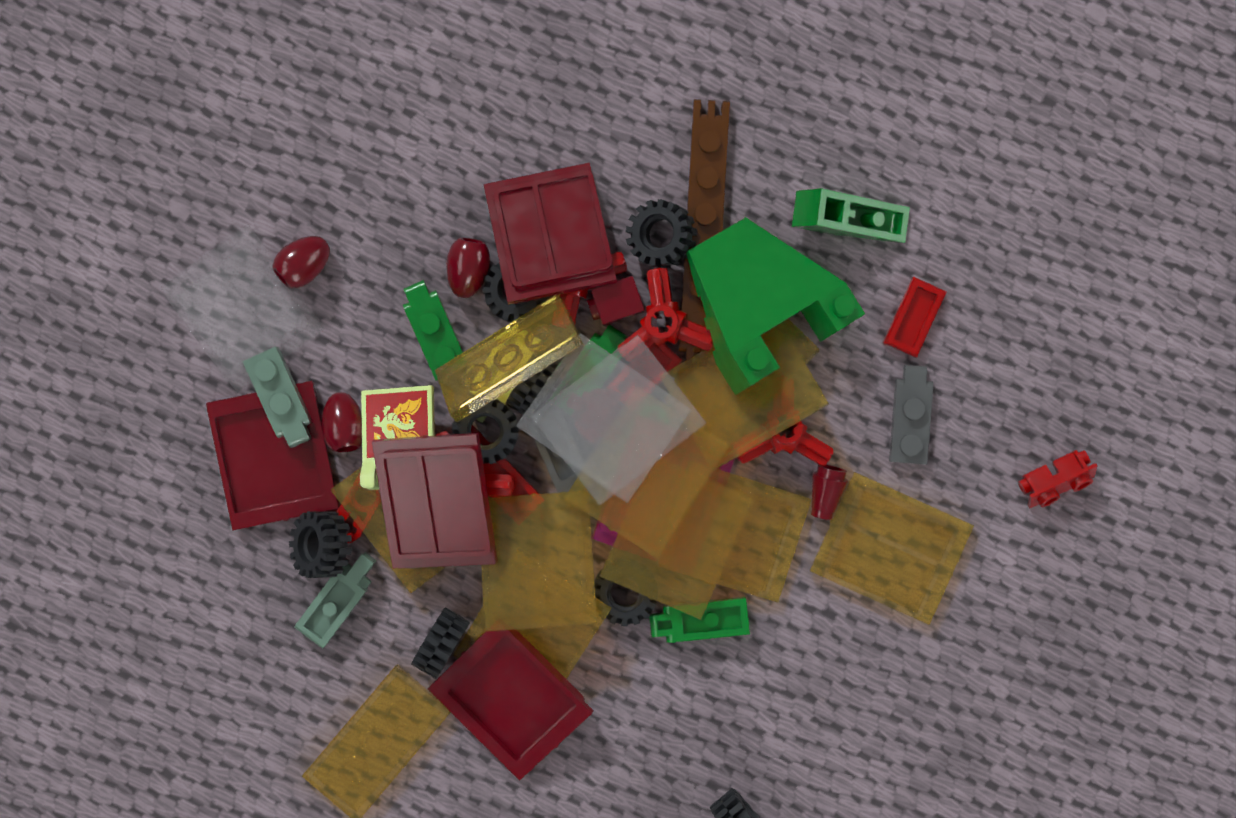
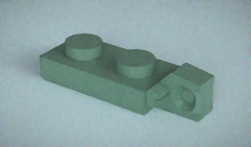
[294,552,377,649]

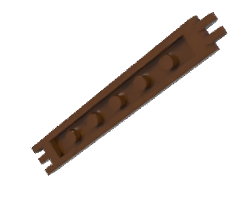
[679,99,730,368]

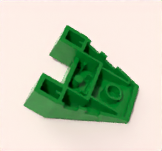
[686,217,865,395]

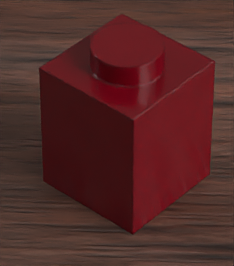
[587,276,644,326]

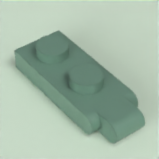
[242,346,312,448]

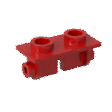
[1018,450,1098,509]

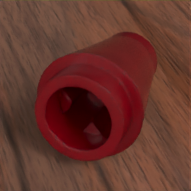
[811,464,848,520]

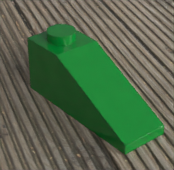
[792,188,910,243]

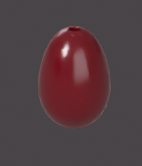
[272,236,330,288]
[446,237,490,298]
[322,392,362,453]

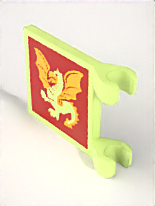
[360,385,435,490]

